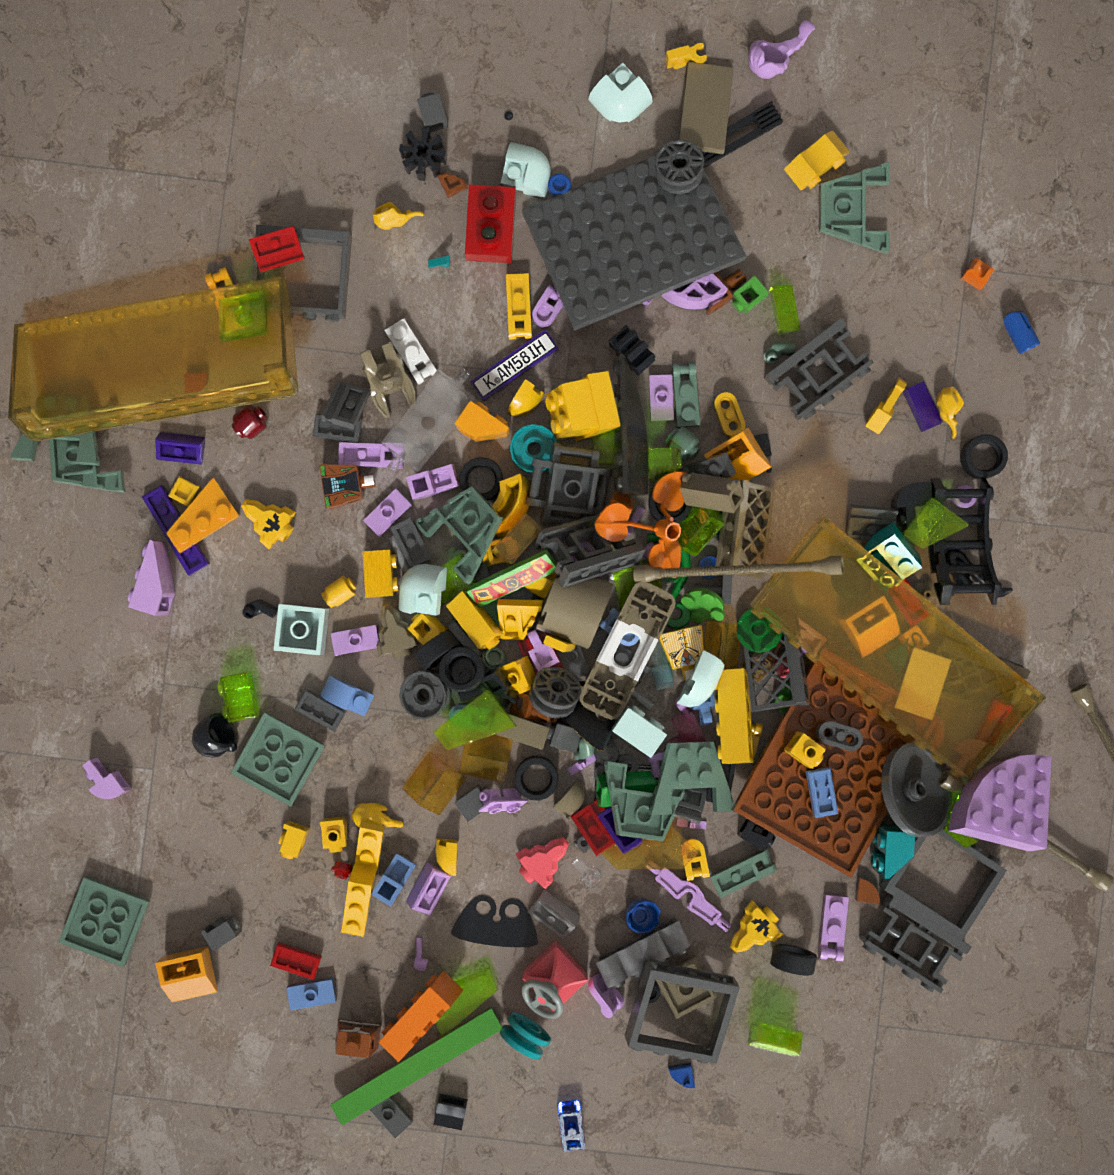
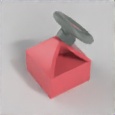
[522,940,588,1019]

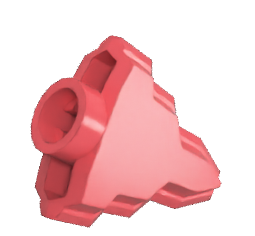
[515,837,569,889]

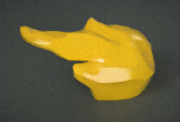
[372,202,425,230]
[936,386,964,439]
[352,802,403,828]

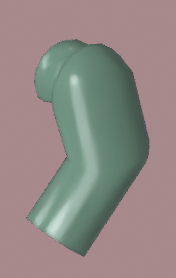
[574,737,595,761]

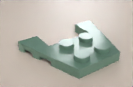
[819,162,890,254]
[10,393,100,466]
[49,405,125,493]
[414,486,503,584]
[649,742,734,815]
[604,761,685,841]

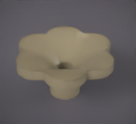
[913,581,937,607]

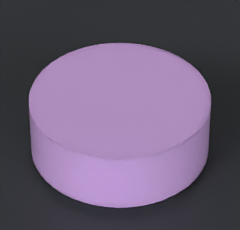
[951,485,976,509]

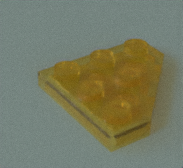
[601,825,699,870]

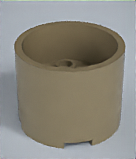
[536,576,613,649]

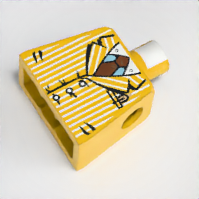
[659,625,704,681]

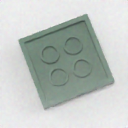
[231,712,326,807]
[58,876,151,967]

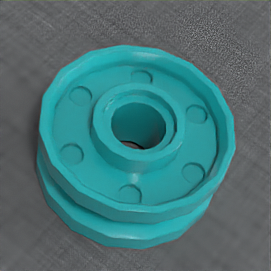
[510,424,557,474]
[500,1012,551,1060]

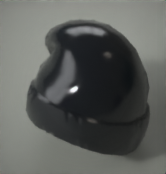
[192,713,237,758]

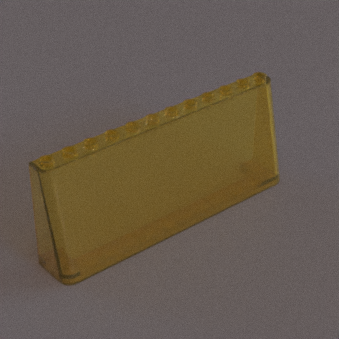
[8,276,299,441]
[750,513,1046,782]

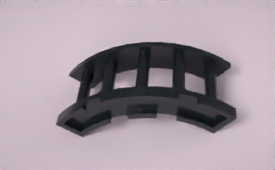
[927,478,1002,605]

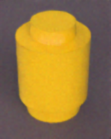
[321,576,357,608]

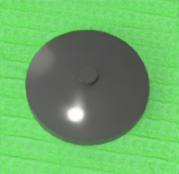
[881,742,952,837]

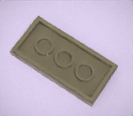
[679,62,734,154]

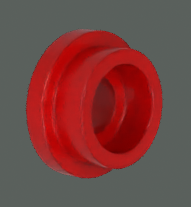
[331,861,353,880]

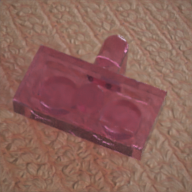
[664,710,706,751]

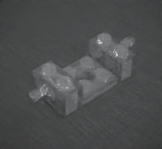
[382,368,476,473]

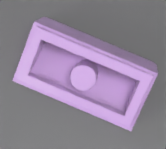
[406,862,452,915]

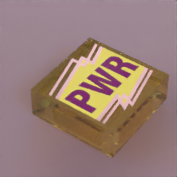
[742,652,774,682]

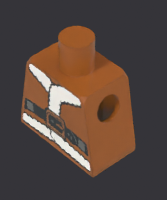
[335,1019,382,1058]

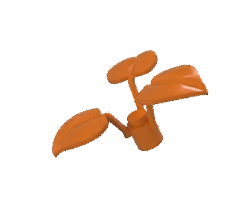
[595,471,688,578]

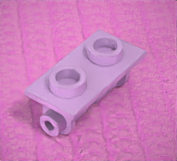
[478,788,528,814]

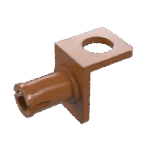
[706,269,746,315]
[509,690,558,723]

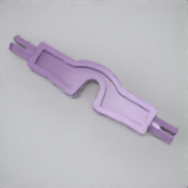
[645,859,731,932]

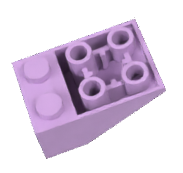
[128,540,175,616]

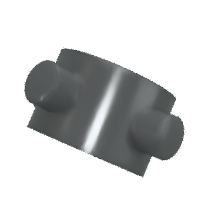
[574,833,590,853]

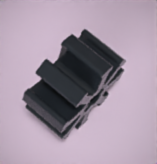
[399,128,447,181]
[608,325,655,376]

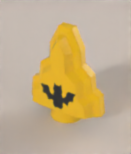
[241,499,296,549]
[729,900,783,953]

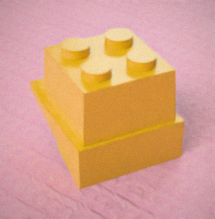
[546,371,621,442]

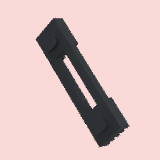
[702,101,783,168]

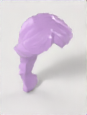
[748,20,815,79]

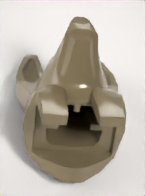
[360,342,416,419]

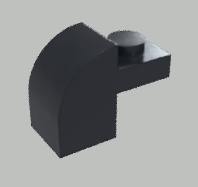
[891,482,933,531]

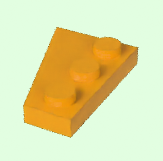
[166,477,239,553]

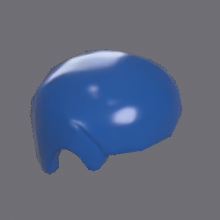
[626,898,661,934]

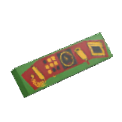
[467,550,557,608]

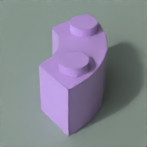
[661,274,728,309]

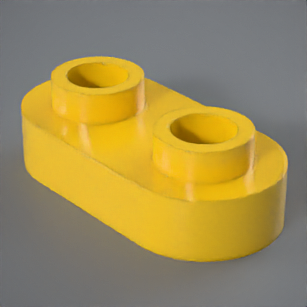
[714,392,746,438]

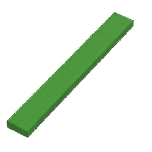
[331,1007,502,1126]

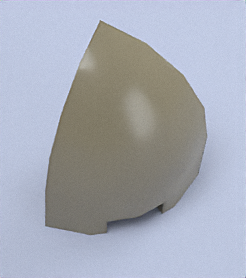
[553,778,586,820]

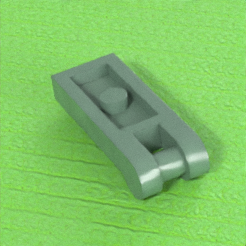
[672,362,700,428]
[710,848,777,898]

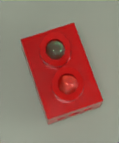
[465,185,516,264]

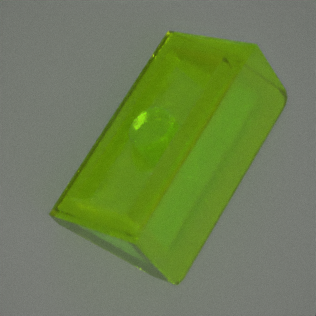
[770,285,801,334]

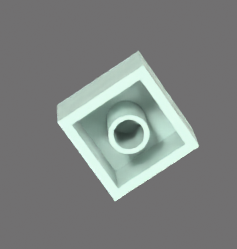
[274,604,329,655]
[611,704,667,758]

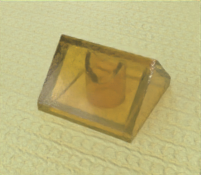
[459,729,513,783]
[402,751,466,815]

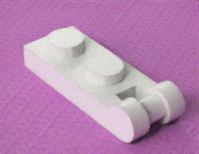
[385,318,438,384]

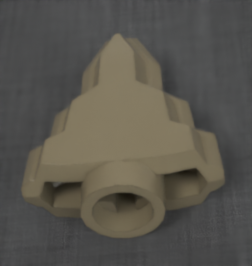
[376,603,421,660]

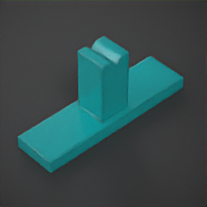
[428,256,450,268]

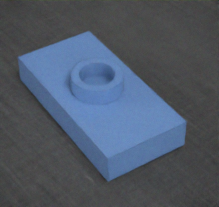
[805,767,838,818]
[286,977,337,1011]

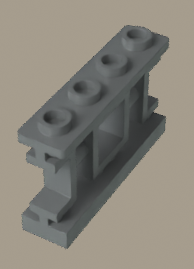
[764,319,874,421]
[535,514,646,588]
[859,893,971,993]

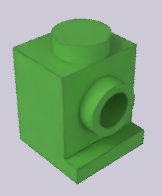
[731,276,769,315]

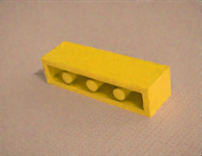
[715,668,754,764]

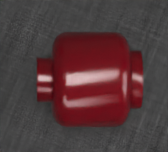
[232,405,267,439]

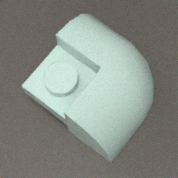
[588,63,653,123]
[500,142,551,199]
[398,564,447,616]
[677,650,724,707]

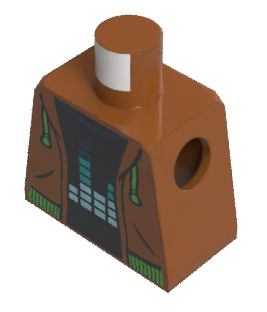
[319,464,376,510]

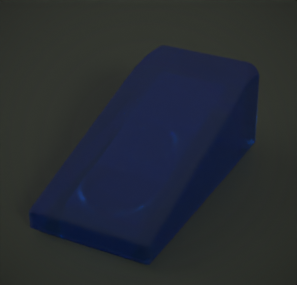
[557,1100,586,1152]

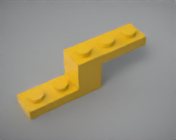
[341,821,385,937]

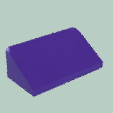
[903,381,943,432]
[155,432,205,465]
[597,806,643,854]

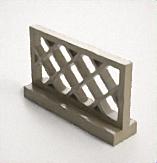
[716,480,775,579]

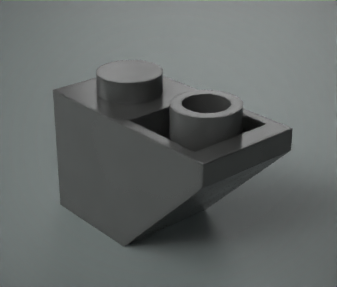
[547,720,581,753]

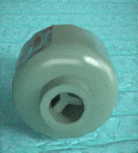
[665,427,701,462]

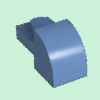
[320,675,374,716]
[371,853,417,907]

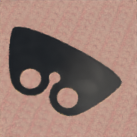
[563,681,615,751]
[451,896,538,948]

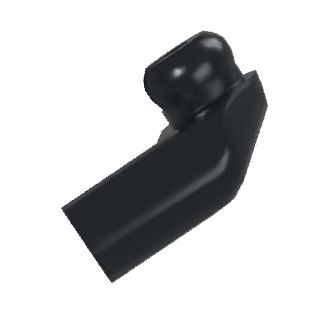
[242,599,278,619]

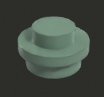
[482,647,505,670]

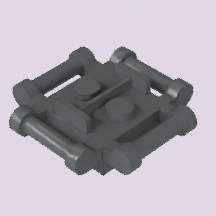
[526,442,613,525]

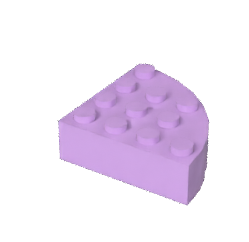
[949,754,1052,851]

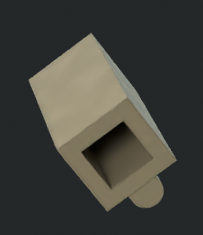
[680,473,745,513]
[488,704,551,750]

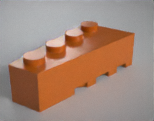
[378,971,463,1062]

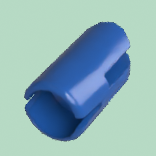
[1004,311,1040,354]

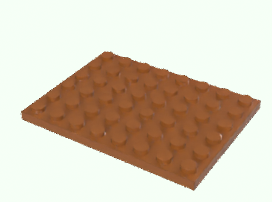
[731,647,939,878]

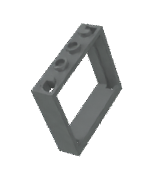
[250,224,352,322]
[879,829,1007,940]
[624,959,740,1064]

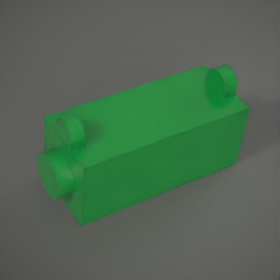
[596,770,658,807]

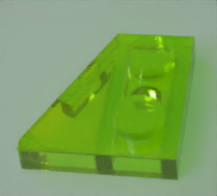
[902,498,969,549]

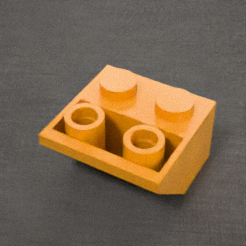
[454,401,510,442]
[704,427,772,481]
[155,946,218,1002]

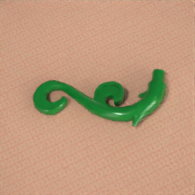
[647,533,695,629]

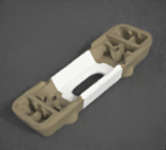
[580,582,676,720]

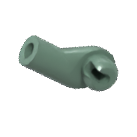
[764,342,795,365]

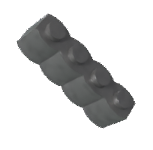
[594,917,690,989]

